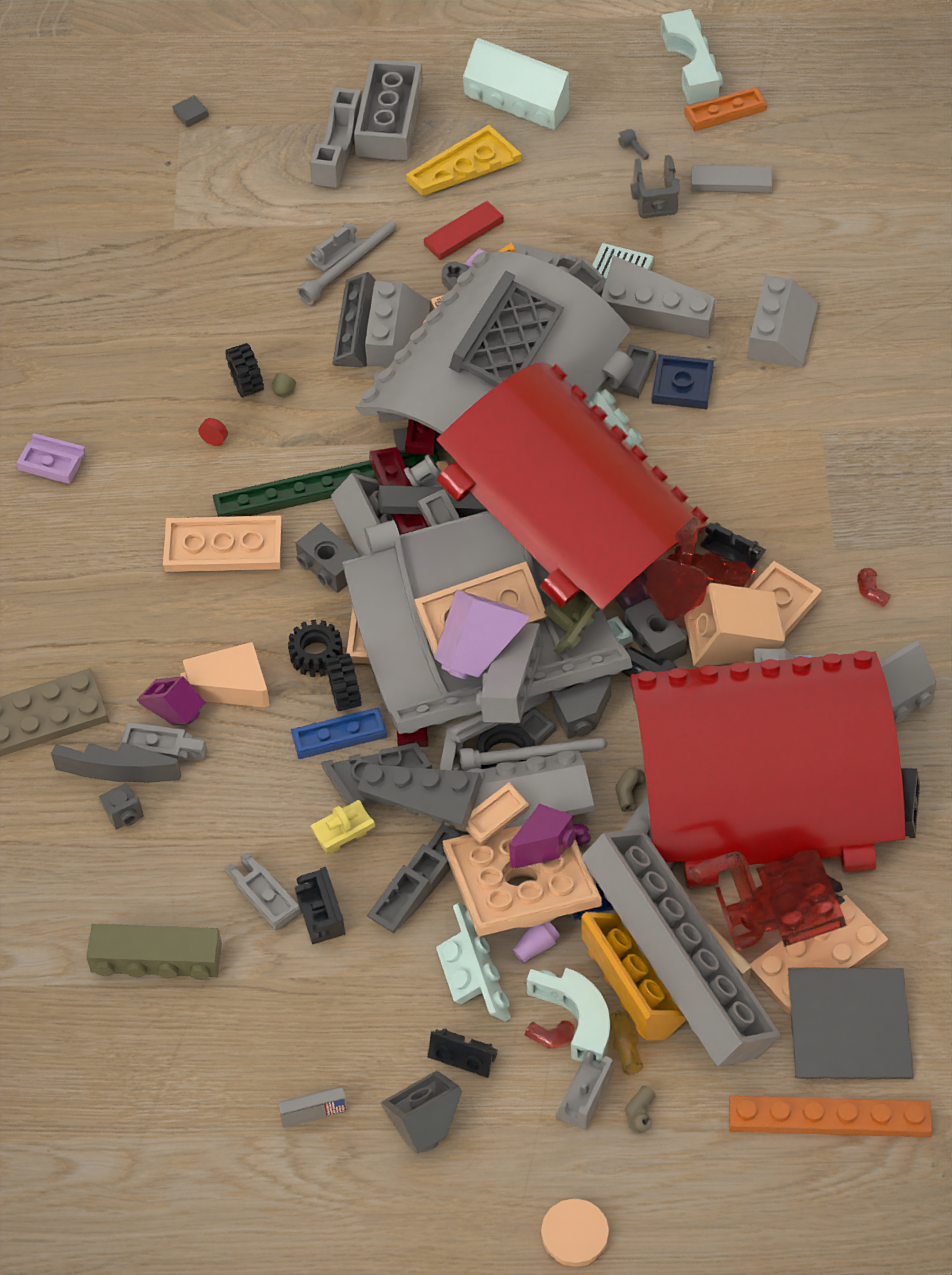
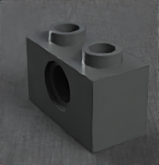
[296,523,361,593]
[625,595,688,662]

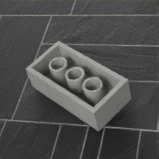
[354,59,423,161]

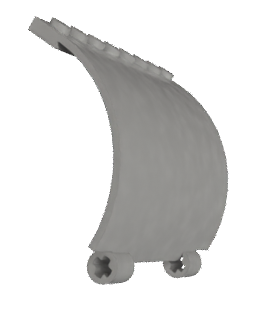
[355,252,634,434]
[342,511,632,734]

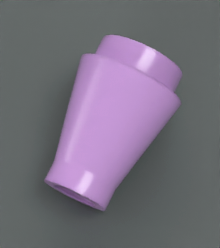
[512,922,560,964]

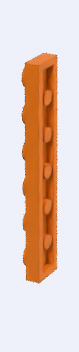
[729,1095,932,1137]

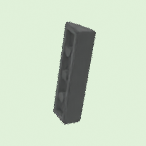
[332,272,376,367]

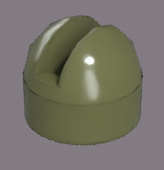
[272,373,296,397]

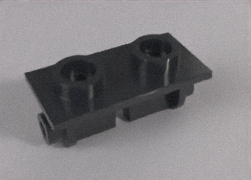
[700,522,766,571]
[427,1028,498,1078]

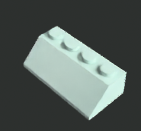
[463,38,569,130]

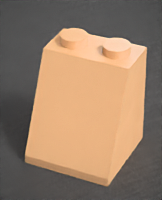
[684,583,785,667]

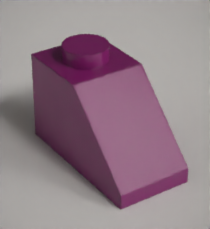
[137,676,206,725]
[509,804,576,869]

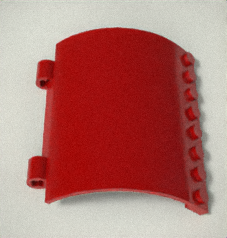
[436,362,709,610]
[630,650,905,888]

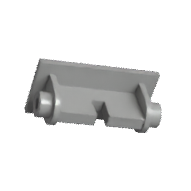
[306,223,363,273]

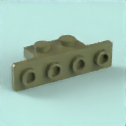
[544,589,600,654]

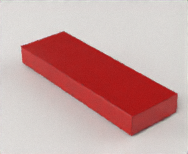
[423,201,504,260]

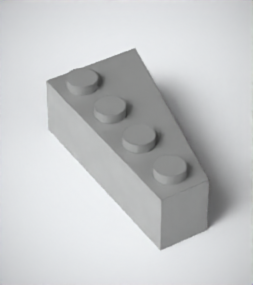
[601,255,715,338]

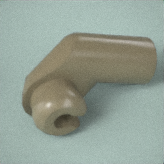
[615,767,645,812]
[625,1085,656,1133]

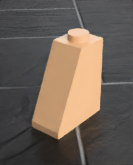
[180,642,270,708]

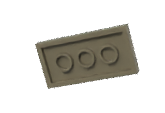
[0,668,109,756]

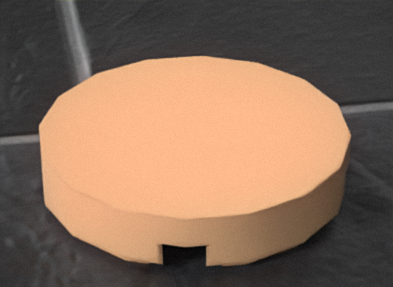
[541,1198,609,1267]

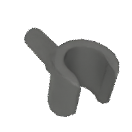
[618,129,649,160]

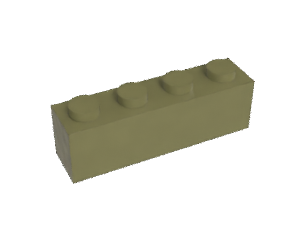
[86,924,222,980]

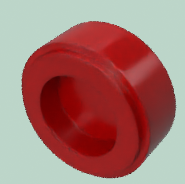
[198,418,228,446]

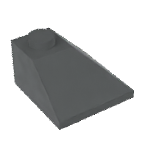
[380,1070,462,1153]

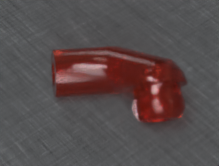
[857,568,890,607]
[525,1020,575,1049]

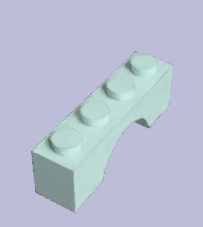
[661,9,723,104]

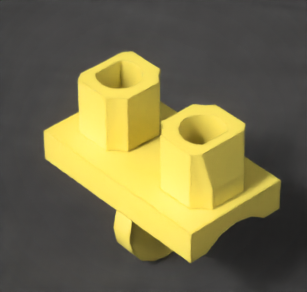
[310,800,375,854]

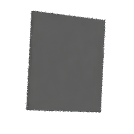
[788,968,914,1079]

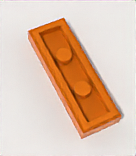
[684,87,767,131]

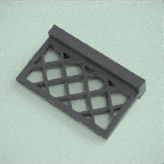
[449,270,564,387]

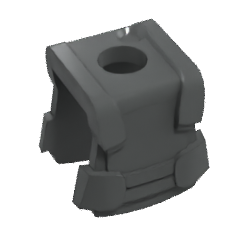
[631,155,680,218]

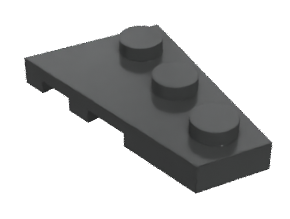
[322,742,432,807]

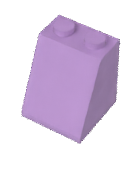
[434,590,529,679]

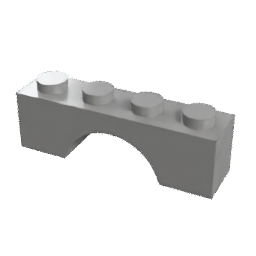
[310,87,362,188]

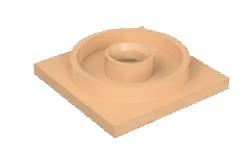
[443,825,602,937]

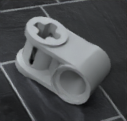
[404,454,442,487]

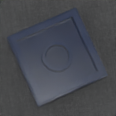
[651,354,714,409]

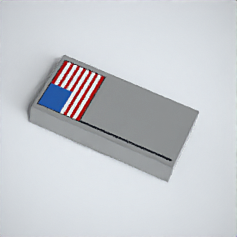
[278,1087,348,1128]

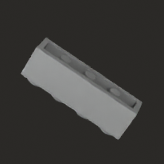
[476,623,543,723]

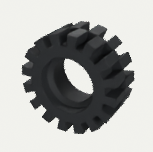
[225,343,264,397]
[288,619,343,677]
[325,653,362,711]

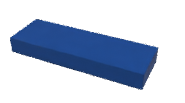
[291,707,387,759]

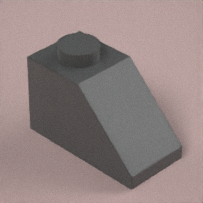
[553,674,612,739]

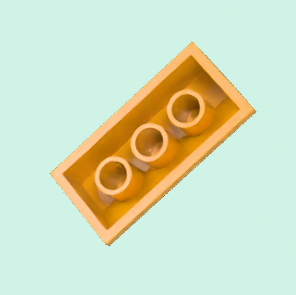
[582,912,687,1040]

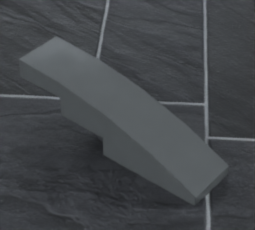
[51,742,182,783]
[367,824,463,933]

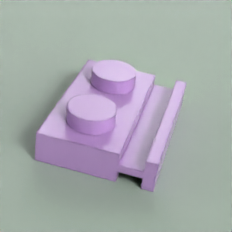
[16,433,86,484]

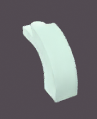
[527,968,610,1063]

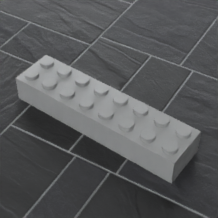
[581,829,781,1067]

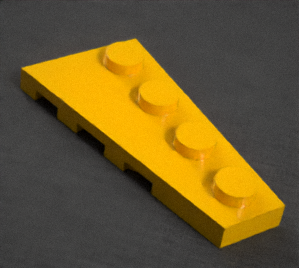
[406,125,522,196]

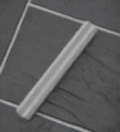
[449,692,550,743]

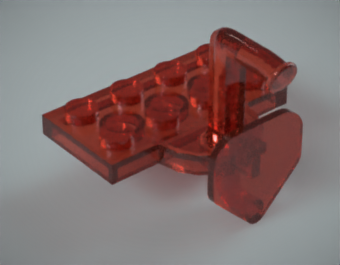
[645,517,756,621]
[688,848,847,951]

